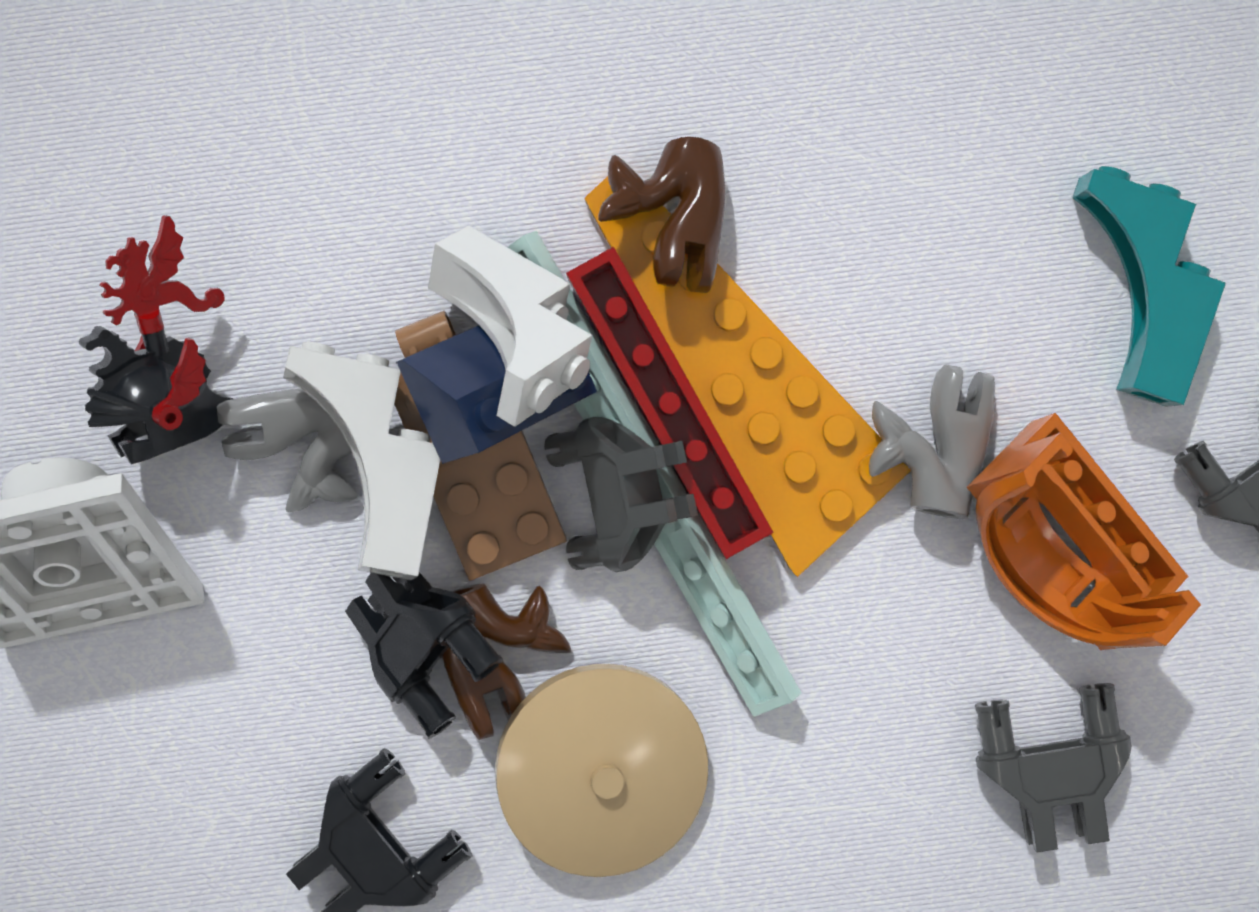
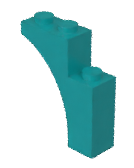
[1072,166,1226,407]

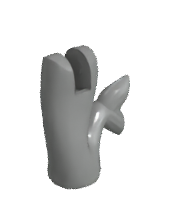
[869,365,995,519]
[217,388,358,512]

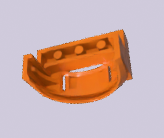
[967,413,1201,650]

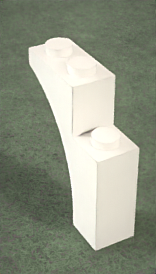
[428,226,592,427]
[283,342,440,580]

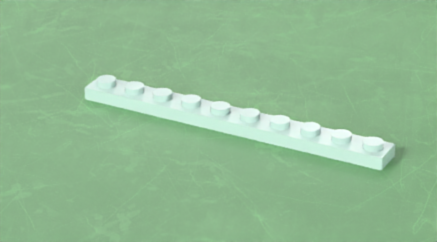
[507,230,802,717]

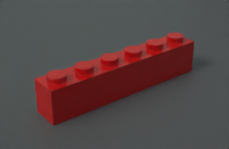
[566,246,774,559]

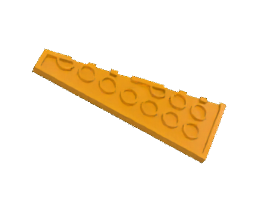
[584,176,911,577]

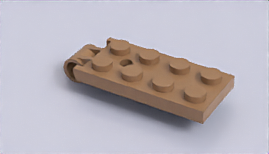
[394,310,567,581]

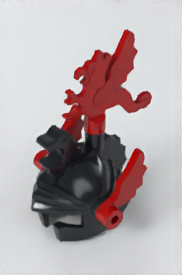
[79,215,233,465]

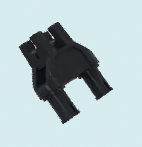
[345,572,503,739]
[286,748,472,912]

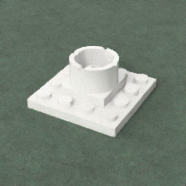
[0,457,204,649]

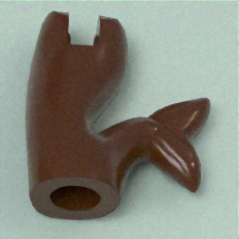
[598,137,725,293]
[442,583,571,740]

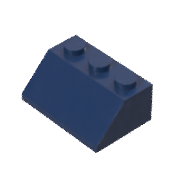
[396,325,597,464]

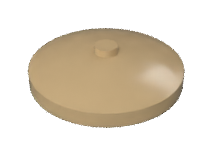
[495,664,708,877]

